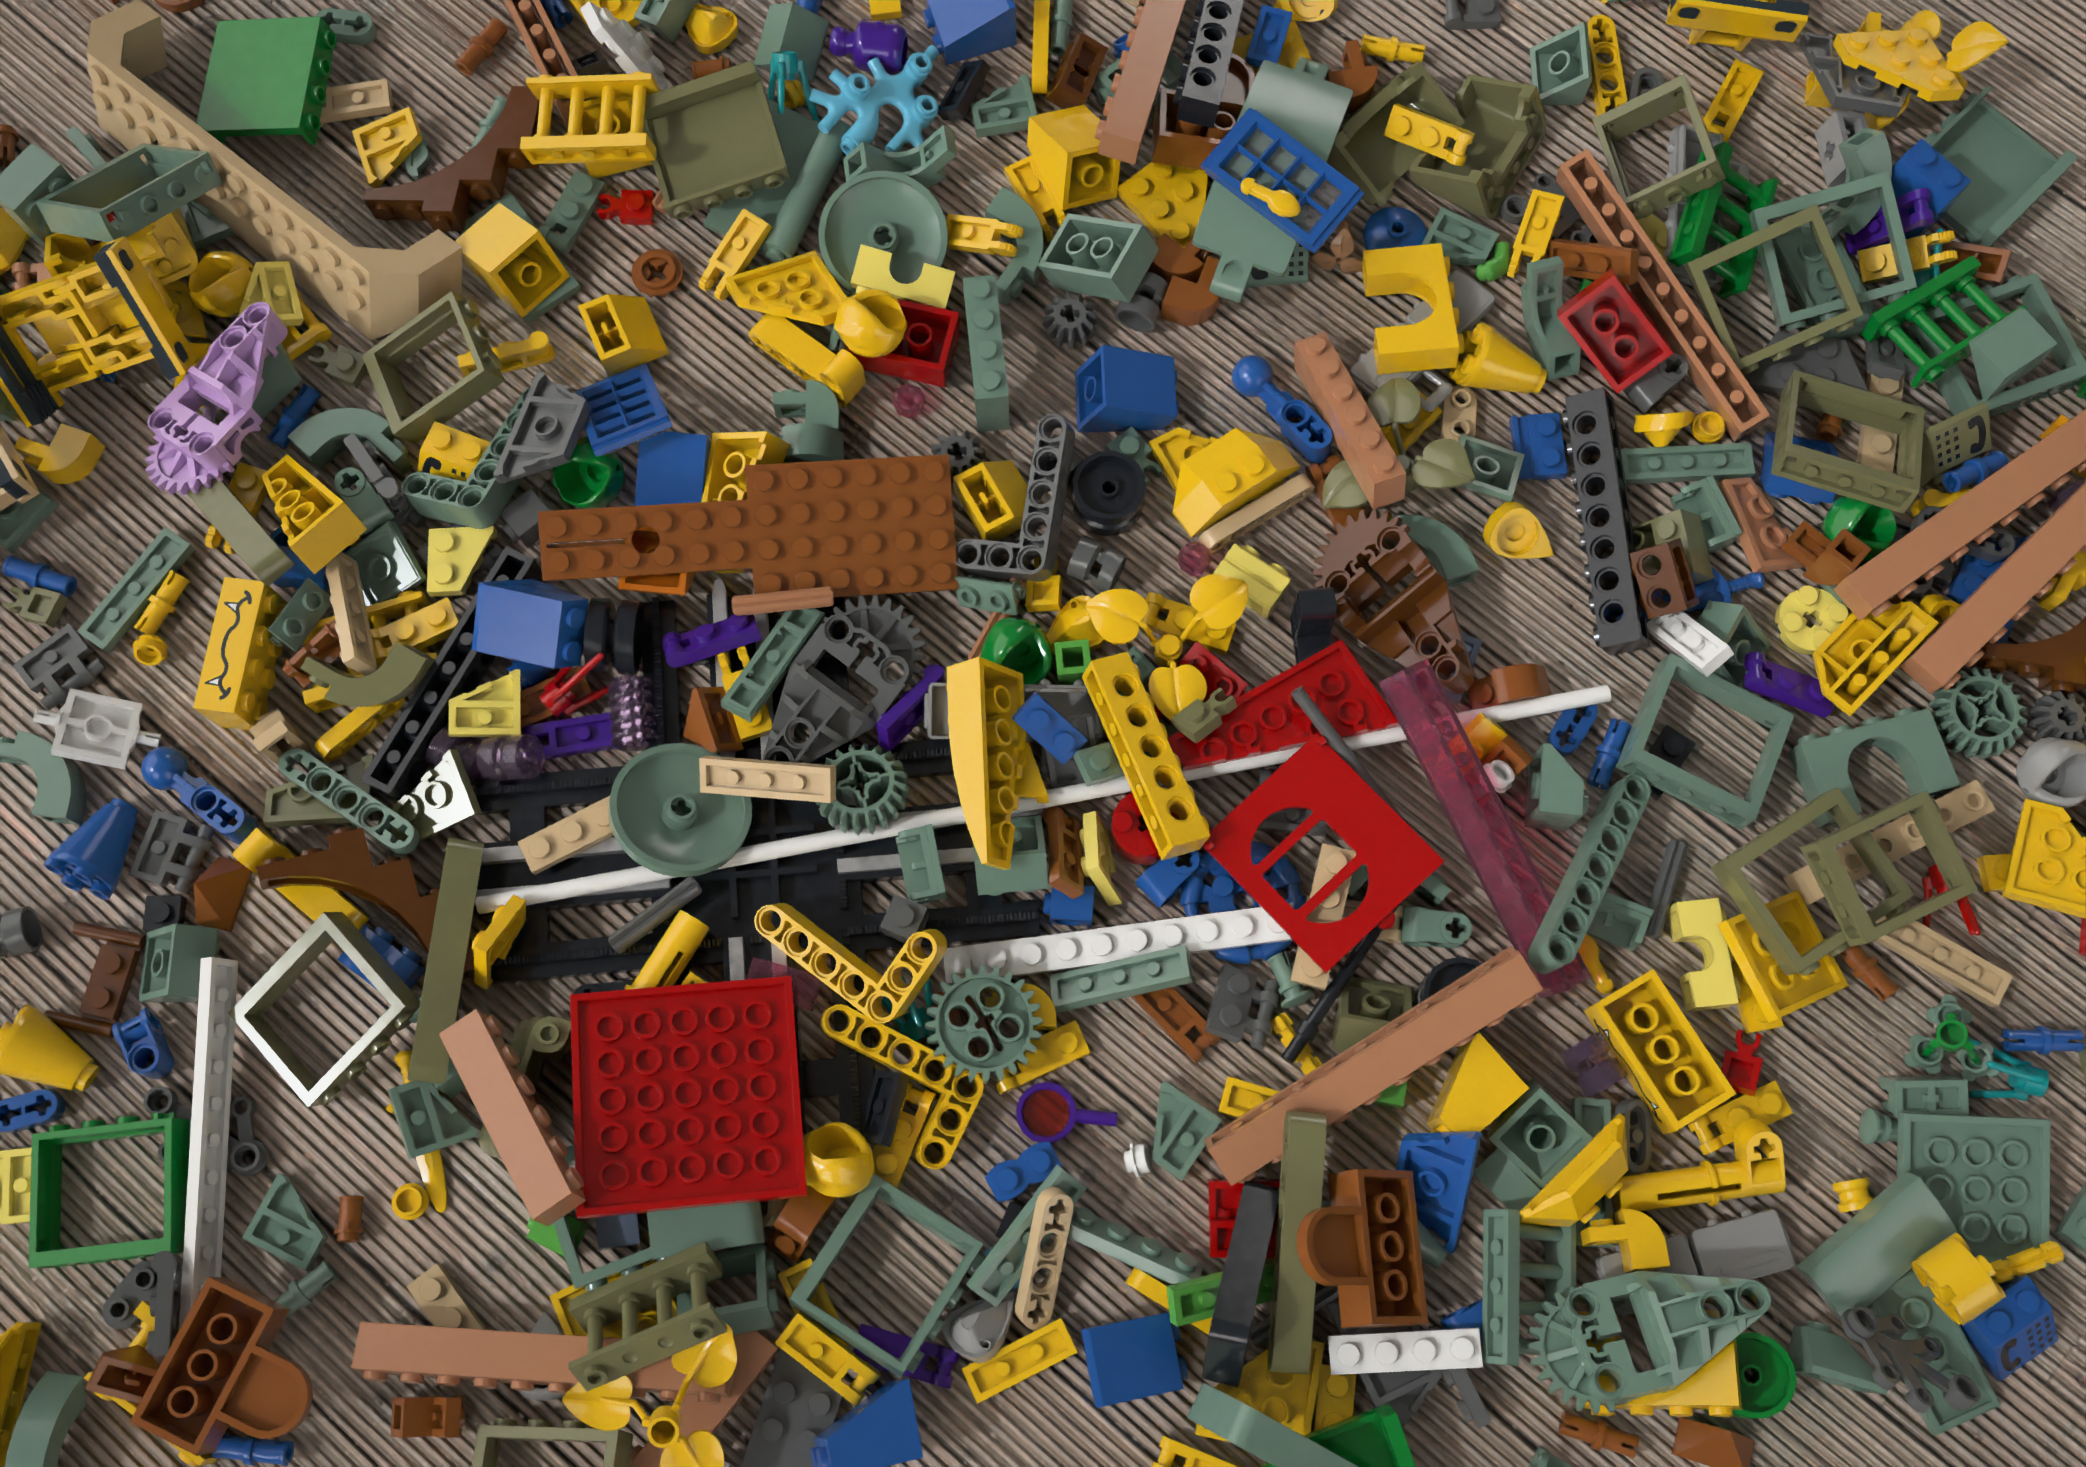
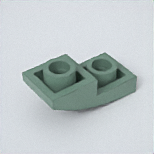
[1474,1148,1541,1210]

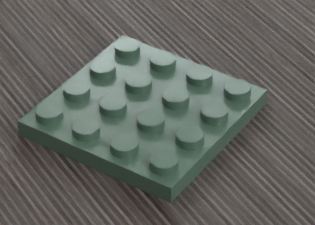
[1897,1112,2051,1268]

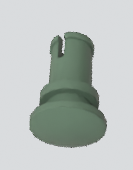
[1267,951,1314,1009]
[1858,1108,1898,1145]

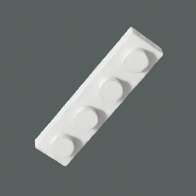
[1328,1327,1483,1375]

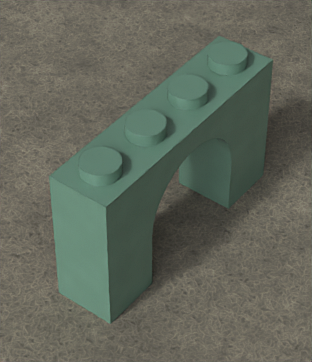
[962,275,1010,432]
[1788,707,1960,829]

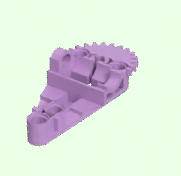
[145,302,288,496]

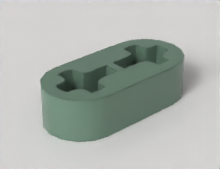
[316,8,377,45]

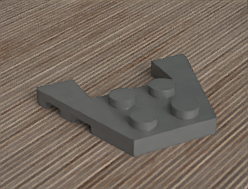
[1799,32,1911,117]

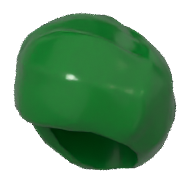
[552,437,626,509]
[1822,496,1897,566]
[981,618,1053,684]

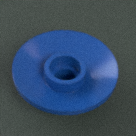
[1363,207,1427,250]

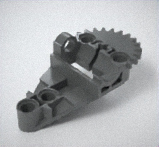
[763,595,926,764]

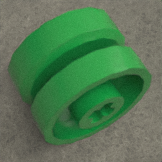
[1733,1332,1797,1419]

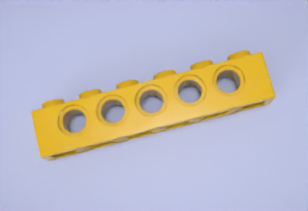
[1082,652,1210,861]

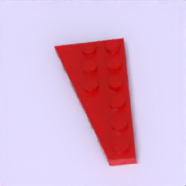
[1167,639,1399,771]

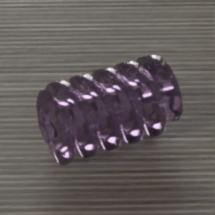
[608,675,655,751]

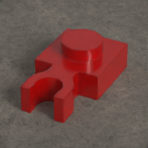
[597,190,655,225]
[1721,1029,1763,1096]

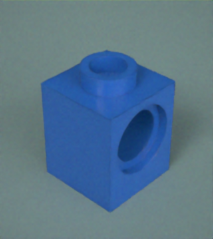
[1043,886,1095,927]

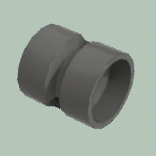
[1115,271,1169,332]
[1066,535,1128,592]
[0,906,42,959]

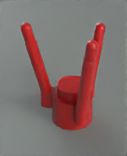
[539,643,613,717]
[1921,865,1981,936]

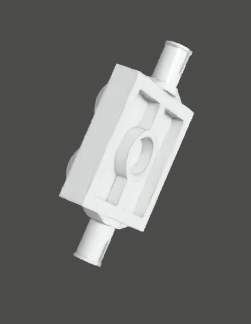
[33,688,161,770]

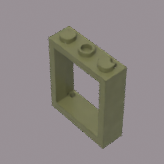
[1592,74,1726,220]
[362,291,505,444]
[1800,791,1978,947]

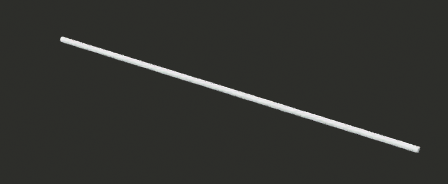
[476,685,1611,914]

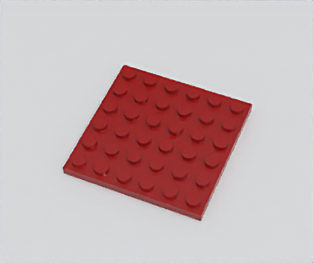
[570,976,807,1219]

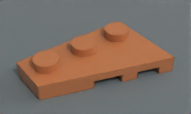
[1718,477,1806,573]

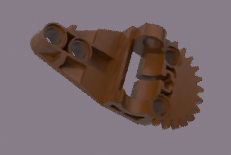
[1313,509,1474,694]

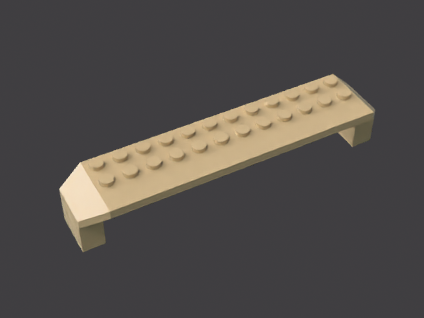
[86,0,462,341]

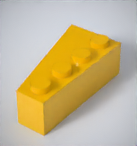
[701,431,790,573]
[262,454,367,575]

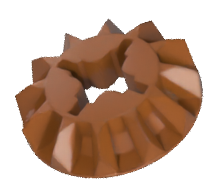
[631,249,683,299]

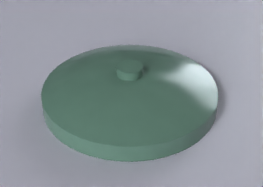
[818,171,948,293]
[608,743,752,877]

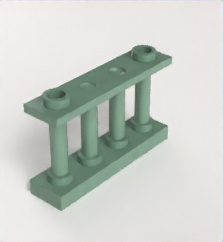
[1482,1209,1577,1366]

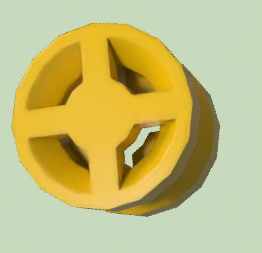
[1831,1177,1874,1213]

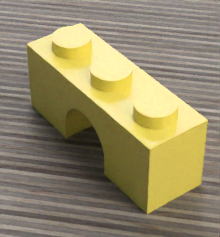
[850,244,955,309]
[1668,898,1741,1012]

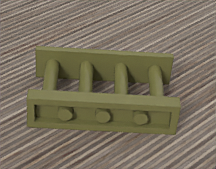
[568,1241,727,1391]

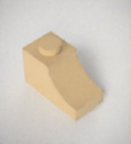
[249,709,312,765]

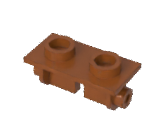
[282,618,341,689]

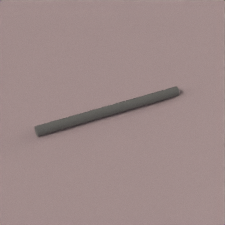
[1291,686,1409,825]

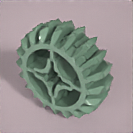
[1928,667,2028,760]
[816,742,909,836]

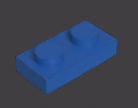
[1246,5,1293,68]
[1012,691,1088,765]

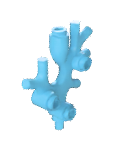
[809,45,939,155]

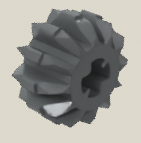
[1042,292,1097,350]
[931,429,986,484]
[2026,691,2086,743]

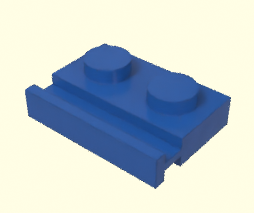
[1509,413,1568,481]

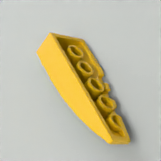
[946,657,1026,870]

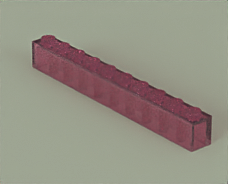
[1379,658,1591,998]

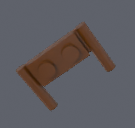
[44,921,146,1038]

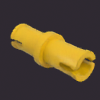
[1360,33,1425,63]
[134,570,190,635]

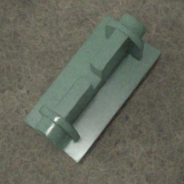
[954,574,1026,615]
[268,577,331,652]

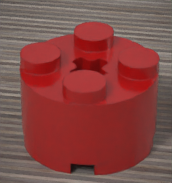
[1111,792,1180,865]

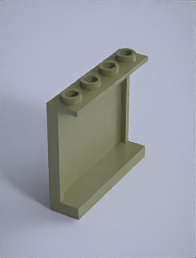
[631,60,792,219]

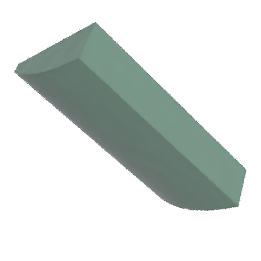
[1796,1171,1956,1321]

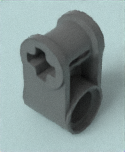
[1623,353,1688,414]

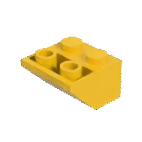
[578,294,669,377]
[953,460,1028,541]

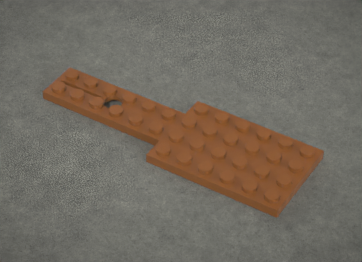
[537,454,958,598]

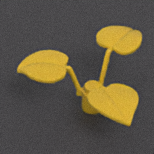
[1864,10,2009,130]
[1085,574,1249,722]
[562,1324,737,1467]

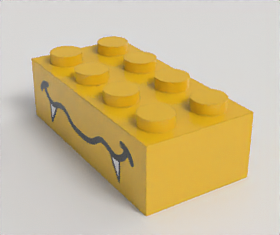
[193,577,288,730]
[1583,969,1736,1134]

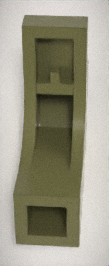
[300,642,435,707]

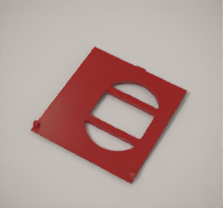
[1203,733,1445,974]

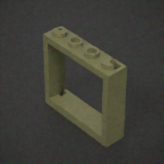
[1684,204,1864,375]
[1771,370,1925,514]
[1710,787,1914,976]
[228,912,420,1107]
[472,1418,634,1467]

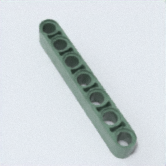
[1528,773,1651,974]

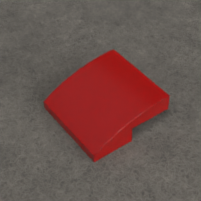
[1208,1179,1280,1258]

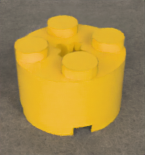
[1911,1232,2006,1325]

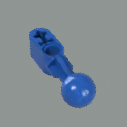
[1232,355,1332,463]
[141,747,259,845]

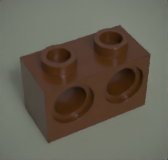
[1045,32,1108,109]
[1630,538,1699,619]

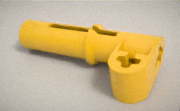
[624,910,710,990]
[1612,1118,1786,1212]

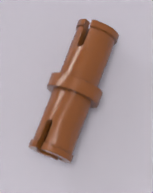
[455,17,508,77]
[1838,945,1899,1002]
[1558,1410,1639,1459]

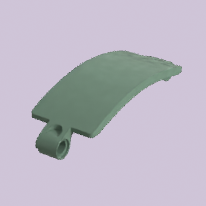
[1192,56,1353,304]

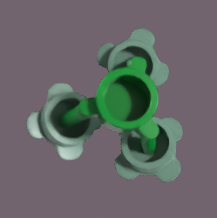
[1904,994,2000,1082]

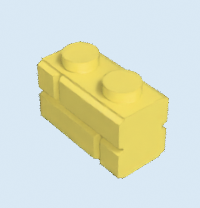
[1213,543,1291,619]

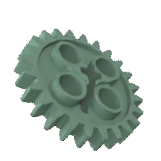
[925,964,1043,1084]

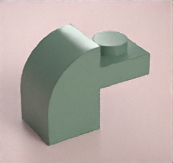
[773,380,842,432]
[778,423,844,463]

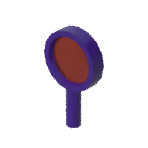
[1016,1082,1117,1144]

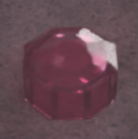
[892,383,925,419]
[1177,542,1212,576]

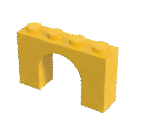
[1362,243,1464,375]
[1576,1310,1742,1417]

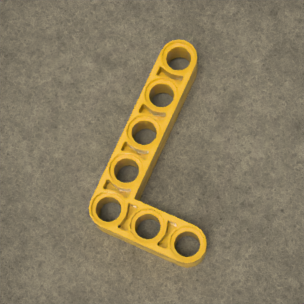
[754,903,947,1023]
[820,1004,984,1170]

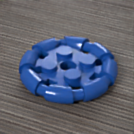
[1180,841,1306,964]

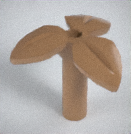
[1310,221,1362,273]

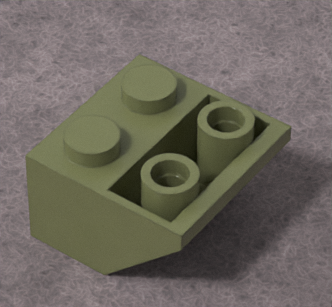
[1633,509,1714,592]

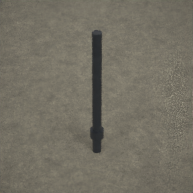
[1281,902,1402,1065]

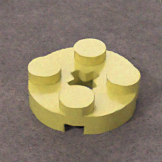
[1775,585,1848,655]

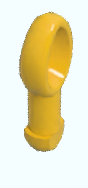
[1240,178,1301,218]
[1575,933,1614,994]

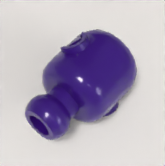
[830,19,908,75]

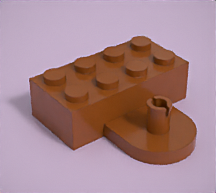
[1152,53,1255,170]
[1297,1169,1428,1328]
[130,1277,313,1456]

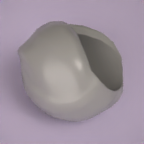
[2016,737,2086,809]

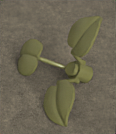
[1322,378,1475,510]

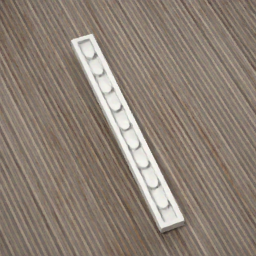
[943,903,1294,985]
[179,957,238,1330]

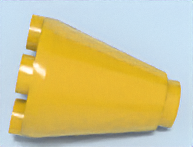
[1449,323,1547,394]
[0,1003,100,1092]

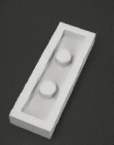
[1647,611,1734,677]

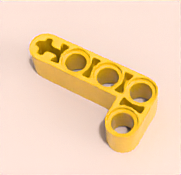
[748,313,866,408]
[232,827,370,930]

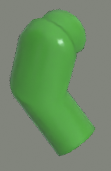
[1476,242,1510,282]

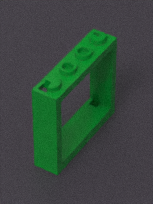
[28,1112,190,1268]

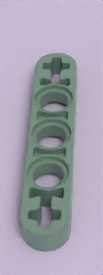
[279,748,420,854]

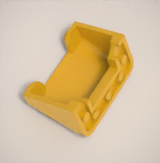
[44,208,198,286]

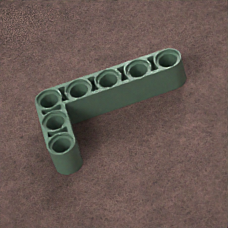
[401,386,531,529]
[1187,1382,1358,1467]

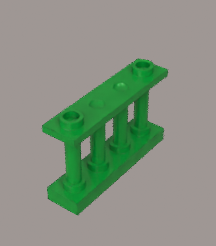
[1668,141,1779,299]
[1861,255,2028,389]

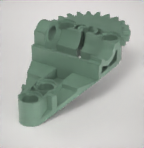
[1527,1271,1771,1414]

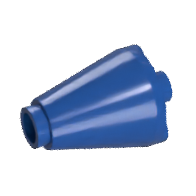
[43,798,139,900]

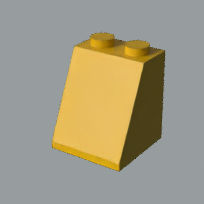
[1027,105,1121,211]
[455,203,570,318]
[1426,1032,1529,1133]

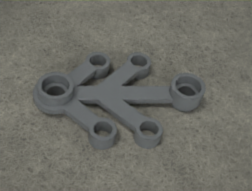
[1501,173,1594,252]
[143,1086,269,1176]
[1841,1306,1981,1413]

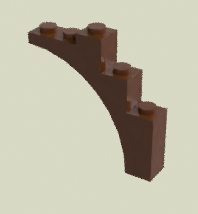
[363,86,540,232]
[1972,616,2086,696]
[256,826,474,980]

